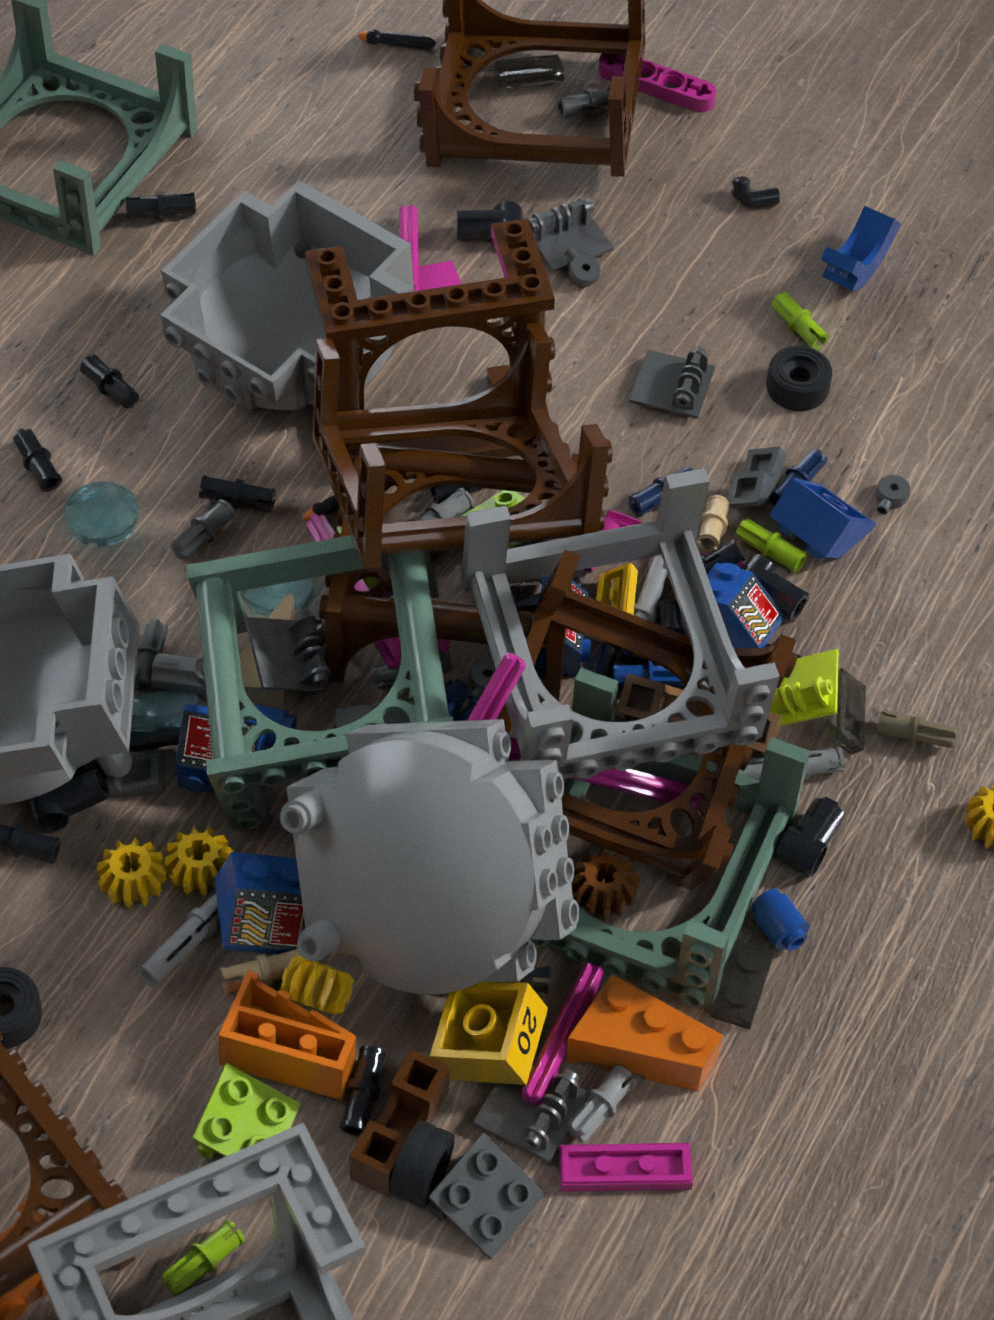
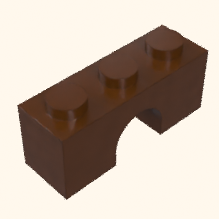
[349,1049,450,1197]

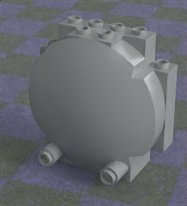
[160,180,414,410]
[0,553,140,805]
[280,719,579,995]

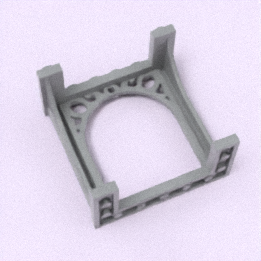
[461,468,780,779]
[28,1123,366,1320]

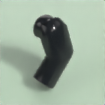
[731,176,780,207]

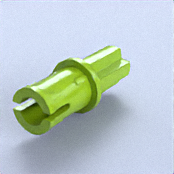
[771,292,829,350]
[736,519,808,574]
[161,1220,245,1296]

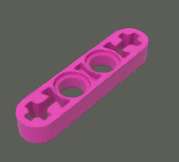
[598,53,716,112]

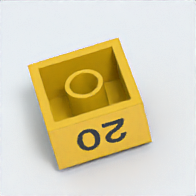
[430,982,548,1085]

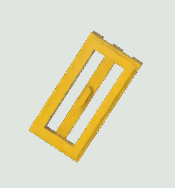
[596,562,638,615]

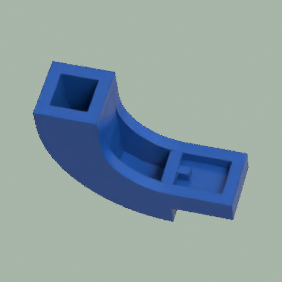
[821,206,901,291]

